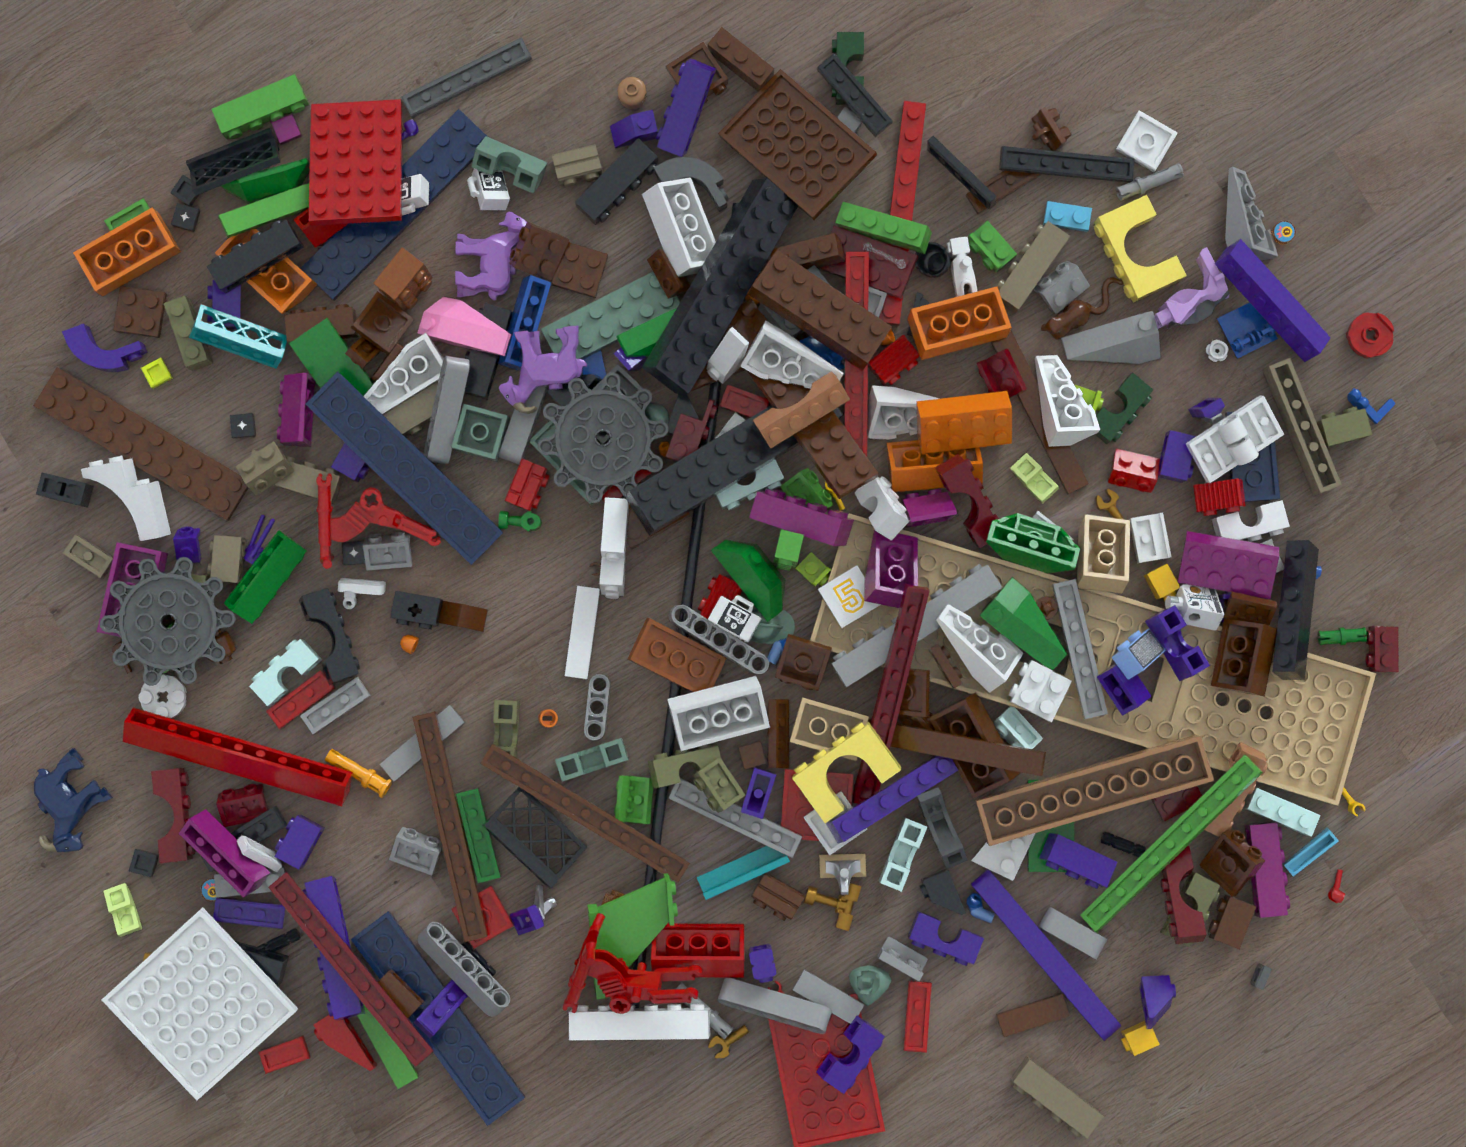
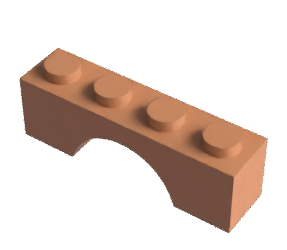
[753,371,850,448]
[1204,742,1268,837]

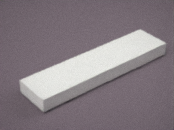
[565,586,600,679]

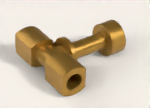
[804,883,861,931]

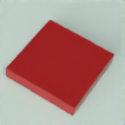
[451,885,514,949]

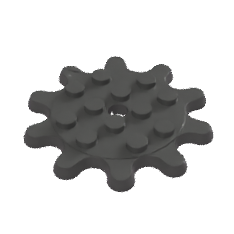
[537,372,668,503]
[100,557,236,686]

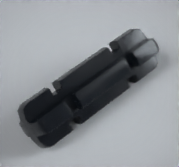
[1101,832,1146,857]
[257,928,301,952]
[461,941,496,977]

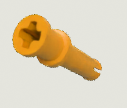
[325,748,393,798]

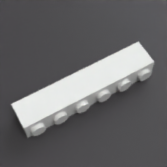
[569,1004,710,1040]

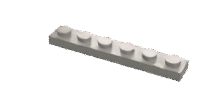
[1052,579,1108,719]
[669,778,803,858]

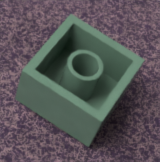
[451,404,510,462]

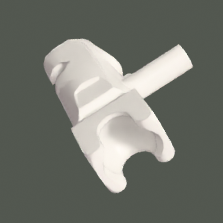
[947,237,977,297]

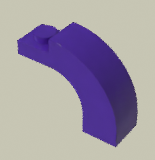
[62,323,148,372]

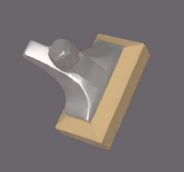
[819,853,866,895]

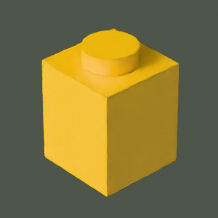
[1144,564,1180,601]
[1120,1021,1160,1056]

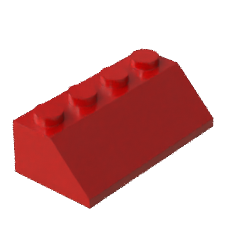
[651,923,744,978]

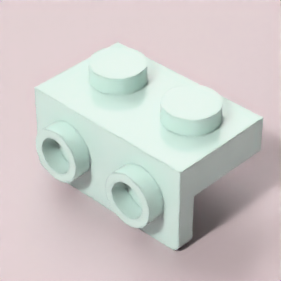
[993,706,1043,749]

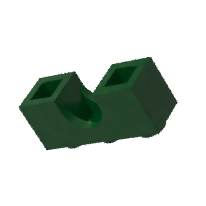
[831,32,864,105]
[1095,372,1153,444]

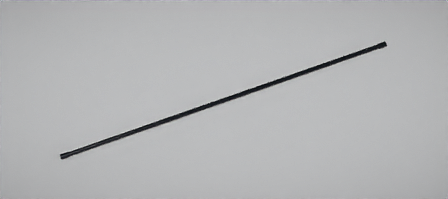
[632,203,739,1041]

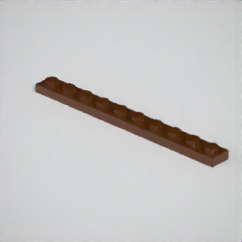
[412,711,488,942]
[480,743,690,883]

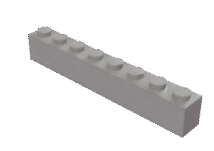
[831,564,1003,687]

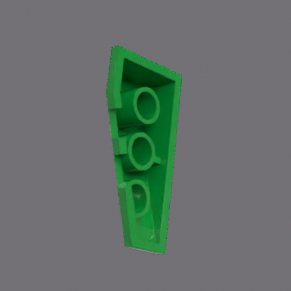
[616,308,677,357]
[980,577,1067,671]

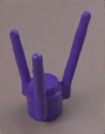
[243,515,275,565]

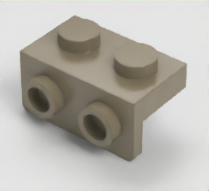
[236,441,294,495]

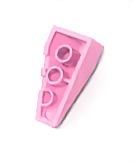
[417,297,511,356]

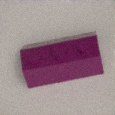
[277,373,316,447]

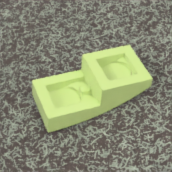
[1010,453,1059,504]
[104,883,142,937]

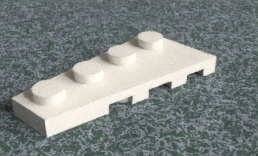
[971,833,1035,881]

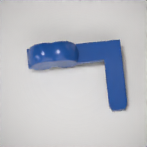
[1347,388,1395,424]

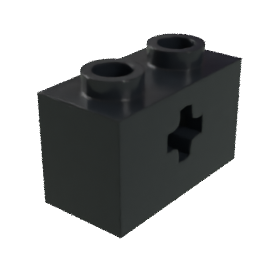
[390,591,443,630]

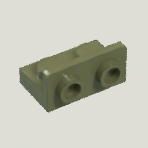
[693,757,746,813]

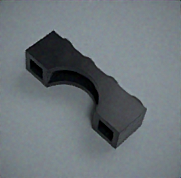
[299,588,360,685]

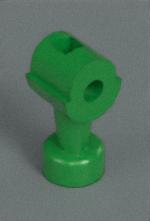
[498,511,542,532]

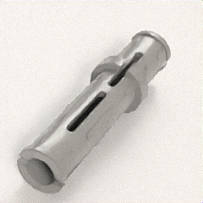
[1116,163,1184,201]
[676,982,734,1039]

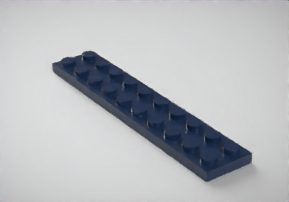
[301,109,488,301]
[305,371,503,565]
[351,911,525,1126]

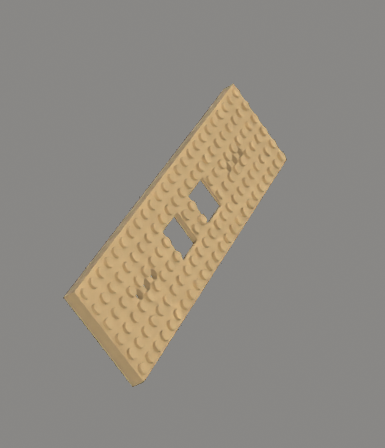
[810,513,1376,806]

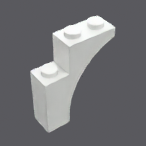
[81,456,171,541]
[599,498,629,599]

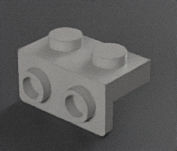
[1034,261,1090,314]

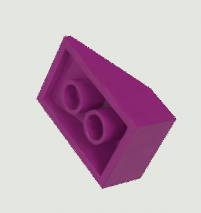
[901,489,957,528]
[864,530,918,608]

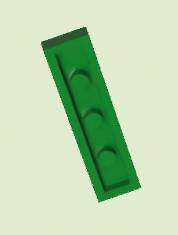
[456,788,501,883]

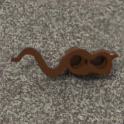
[1041,277,1124,340]

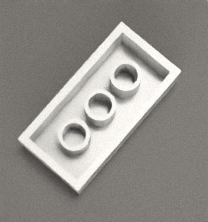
[642,178,716,277]
[667,676,770,751]

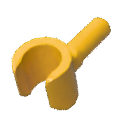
[825,482,845,510]
[1342,788,1365,816]

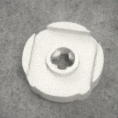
[139,674,187,718]

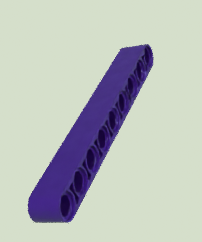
[971,869,1122,1041]

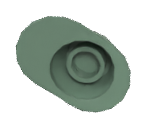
[750,607,795,644]

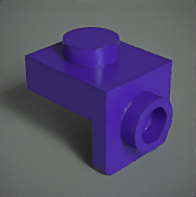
[173,527,202,563]

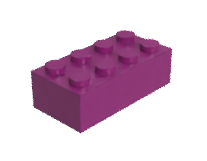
[749,489,854,546]
[1178,531,1279,599]
[96,542,168,637]

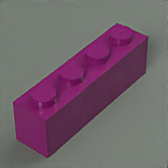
[179,809,270,898]
[1245,822,1290,918]

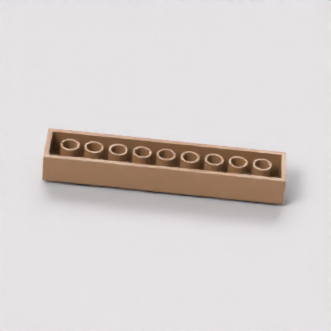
[974,735,1214,846]

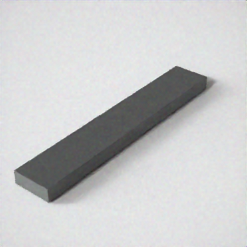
[401,37,532,118]

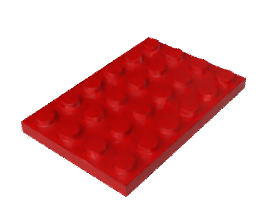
[309,99,402,226]
[768,993,885,1147]

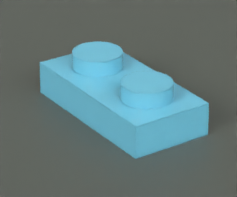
[1043,201,1092,232]

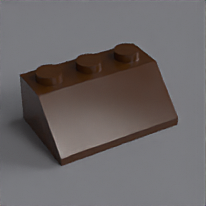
[1211,618,1277,697]

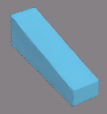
[1283,827,1339,876]

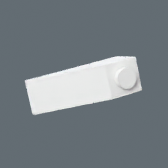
[706,327,749,384]

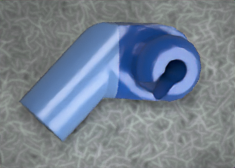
[767,638,787,665]
[967,893,995,923]

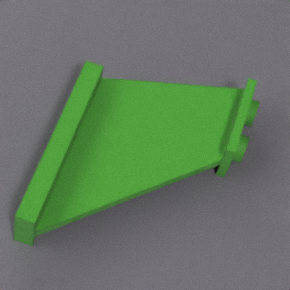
[587,873,678,999]

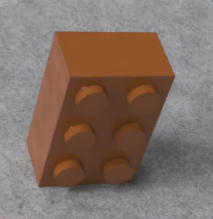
[373,247,433,312]

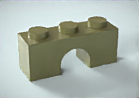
[164,296,213,371]
[493,700,520,758]
[647,744,721,788]
[1160,871,1220,947]

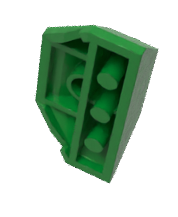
[221,158,310,204]
[986,513,1080,573]
[711,540,786,622]

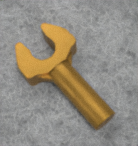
[1095,489,1124,519]
[708,1025,749,1058]

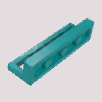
[189,304,287,369]
[697,845,790,900]

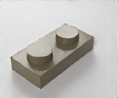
[63,534,113,578]

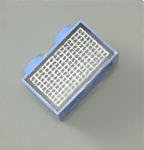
[1111,628,1166,680]

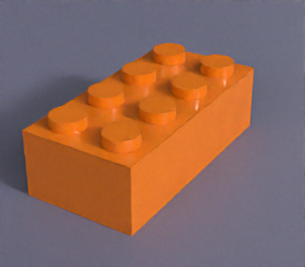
[73,207,181,296]
[907,287,1012,360]
[916,391,1012,454]

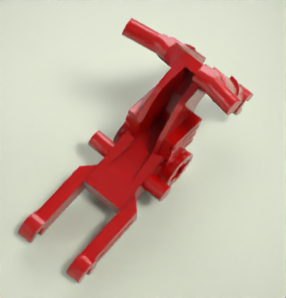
[316,473,441,569]
[563,913,702,1014]

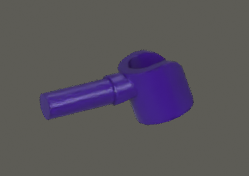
[402,120,419,141]

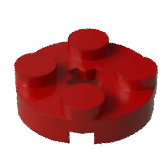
[1346,312,1394,359]

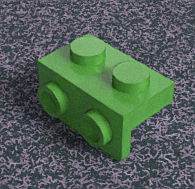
[614,775,653,824]

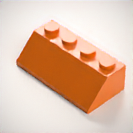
[215,228,317,314]
[887,440,983,492]

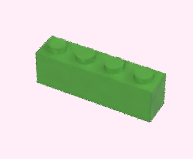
[211,74,309,139]
[835,202,932,254]
[773,530,804,571]

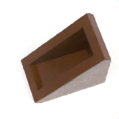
[438,601,488,632]

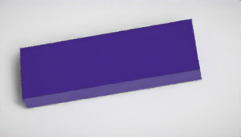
[213,898,285,929]
[413,979,468,1038]

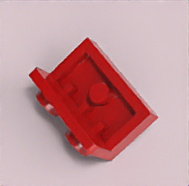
[1108,449,1160,493]

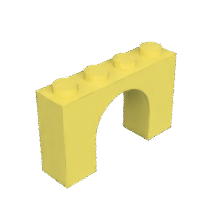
[1094,195,1187,303]
[792,722,901,823]

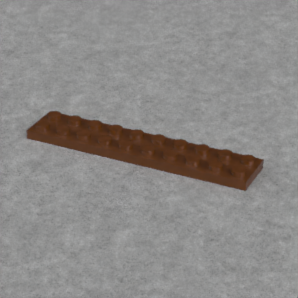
[722,299,879,499]
[33,367,248,521]

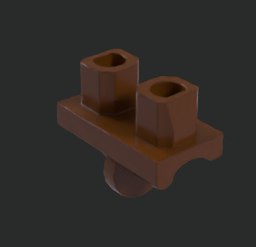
[1031,107,1071,151]

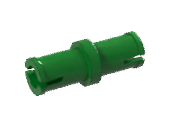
[1317,627,1367,646]

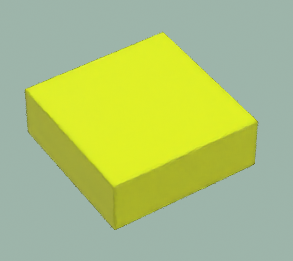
[141,358,173,389]

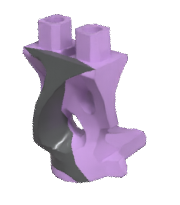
[1154,247,1229,329]

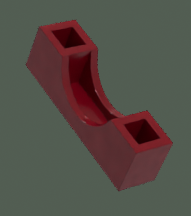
[935,454,999,549]
[151,768,195,863]
[1161,846,1207,944]

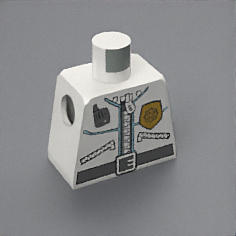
[1165,584,1224,630]

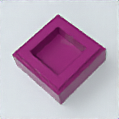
[271,114,302,145]

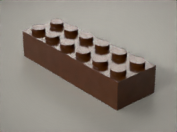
[748,250,892,371]

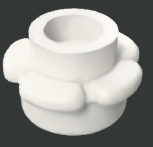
[1206,340,1228,362]

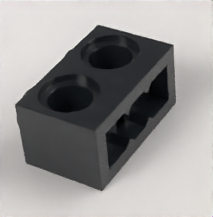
[36,472,94,508]

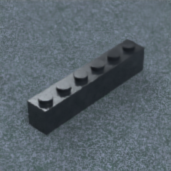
[1272,540,1319,680]

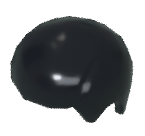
[915,242,951,278]

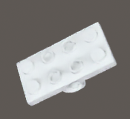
[1186,395,1284,483]

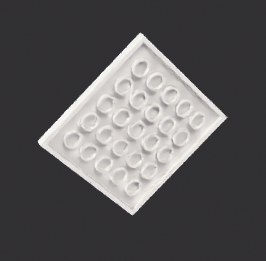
[102,907,298,1100]

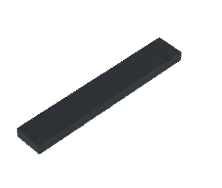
[999,146,1134,183]

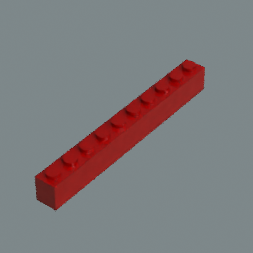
[123,707,353,806]

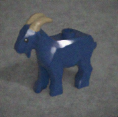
[34,748,113,853]

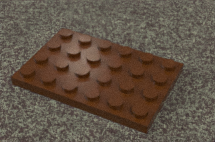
[718,69,877,220]

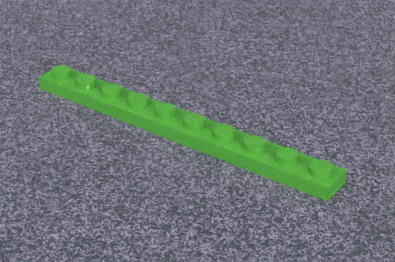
[1080,755,1263,932]

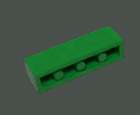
[224,530,307,624]

